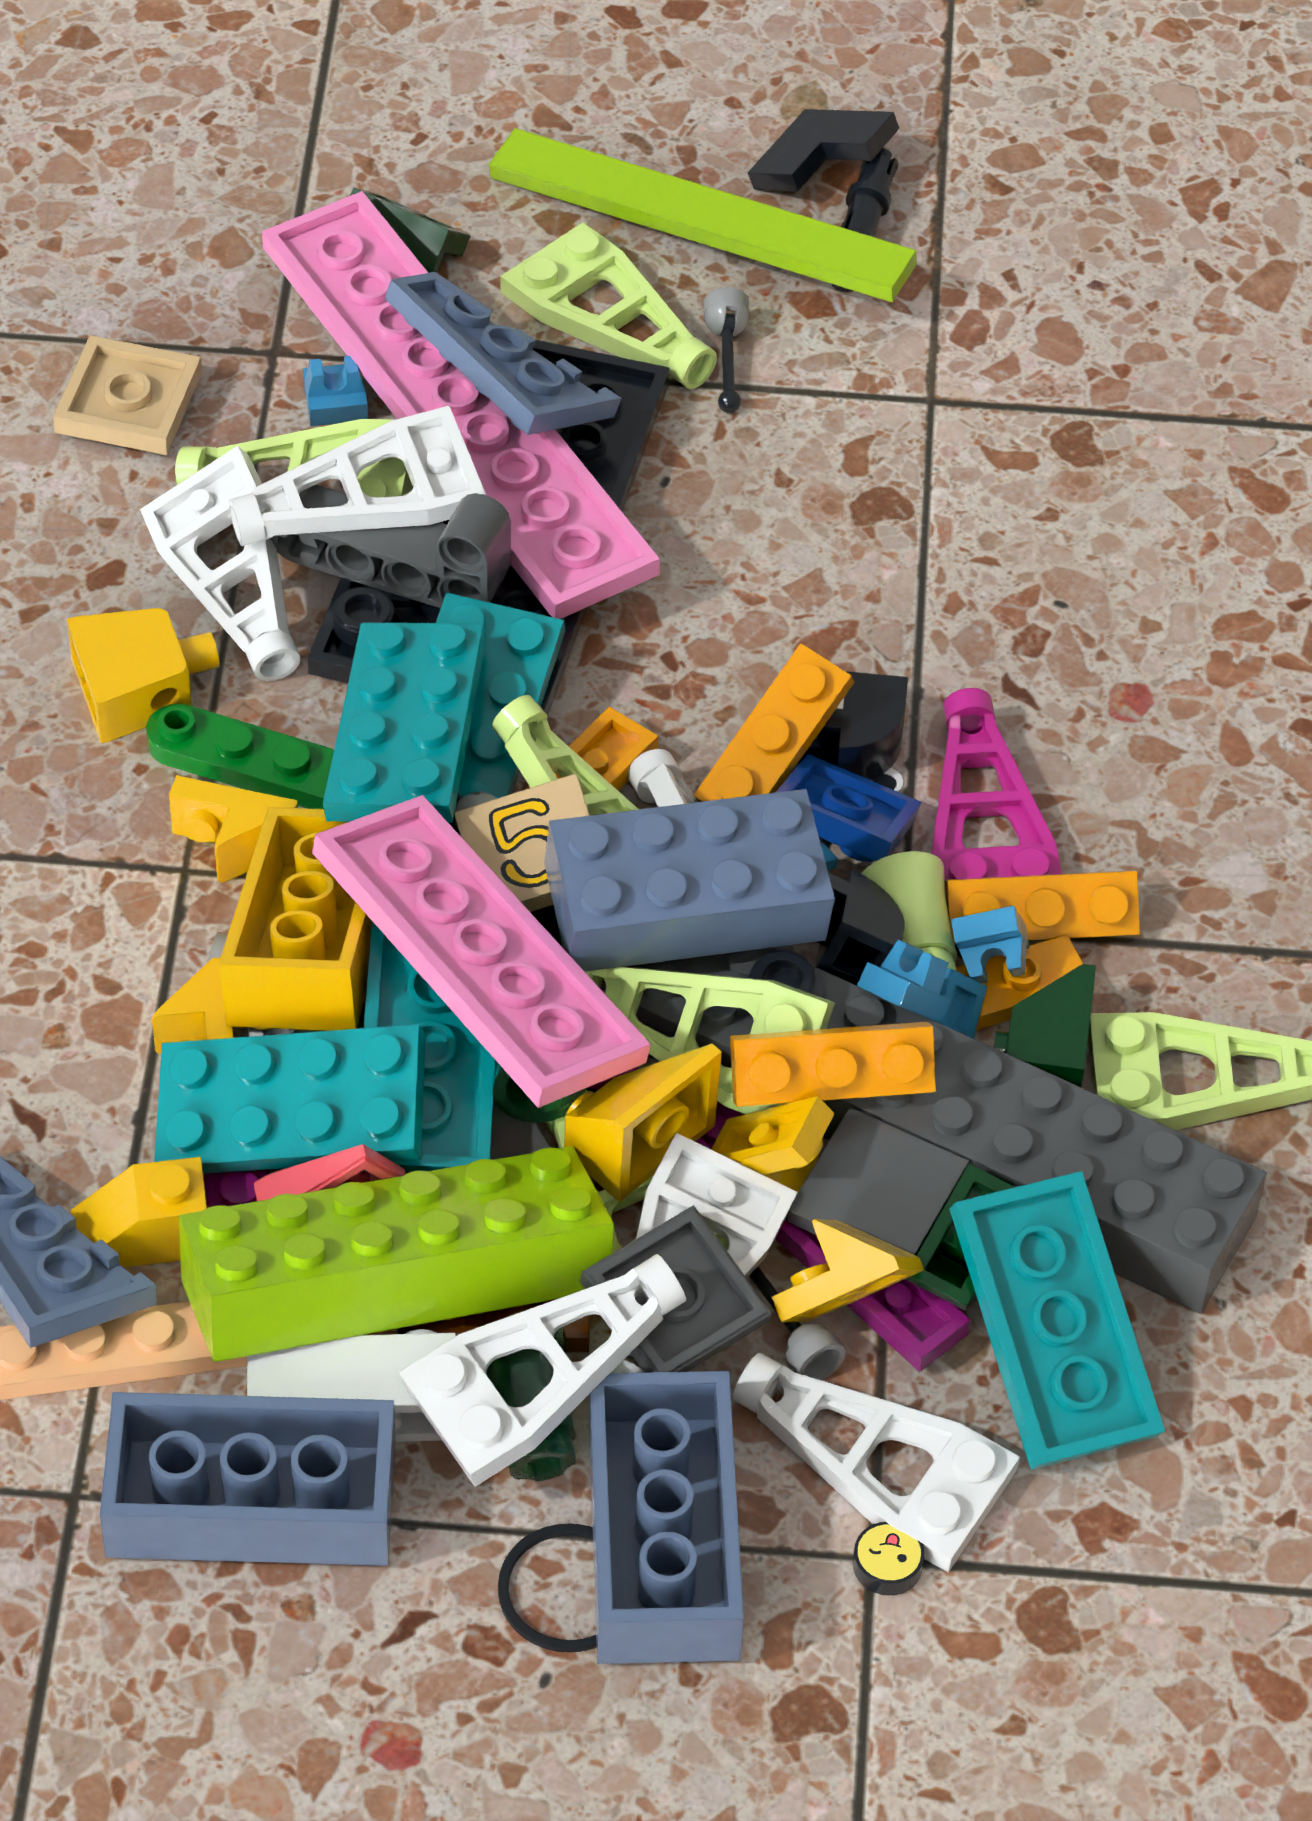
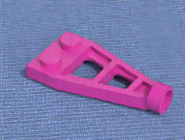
[931,688,1062,880]

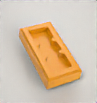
[956,934,1083,1030]

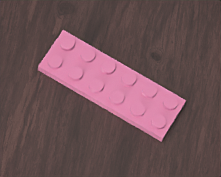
[312,795,651,1108]

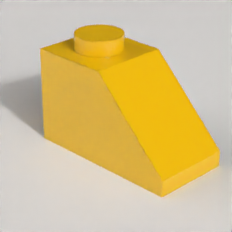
[70,1157,207,1267]

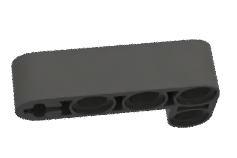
[270,485,511,608]

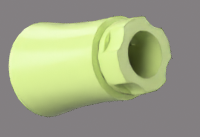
[861,851,957,971]

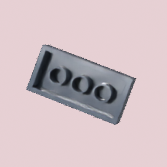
[544,789,835,972]
[588,1371,744,1664]
[100,1392,396,1566]

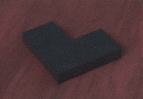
[748,109,899,191]

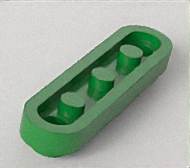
[146,704,334,809]

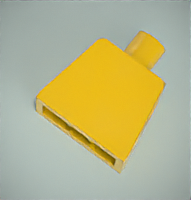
[67,608,220,743]

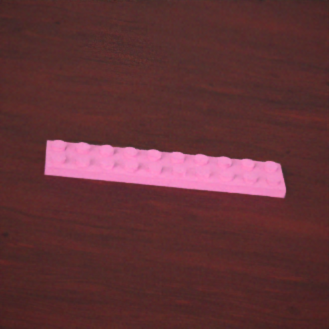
[262,191,660,619]

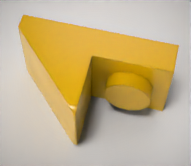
[169,775,298,883]
[152,957,233,1054]
[711,1096,835,1192]
[772,1219,924,1322]

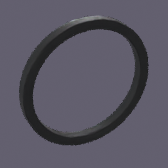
[498,1523,597,1653]

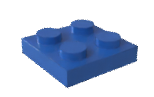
[775,754,922,862]

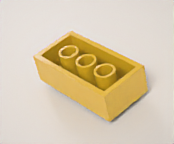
[219,807,372,1031]

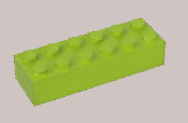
[178,1146,614,1362]

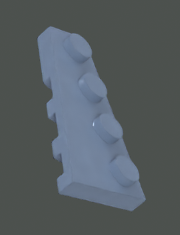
[385,272,621,435]
[0,1156,157,1348]

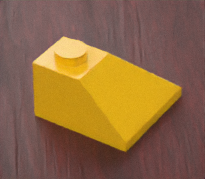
[564,1044,722,1202]

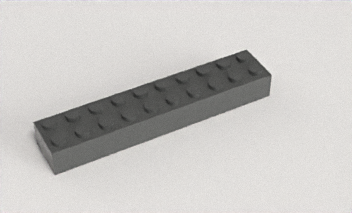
[635,947,1267,1314]

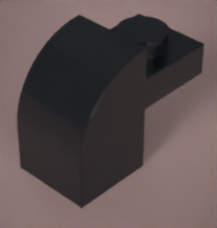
[798,671,908,780]
[815,869,905,986]

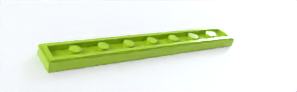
[488,128,917,303]

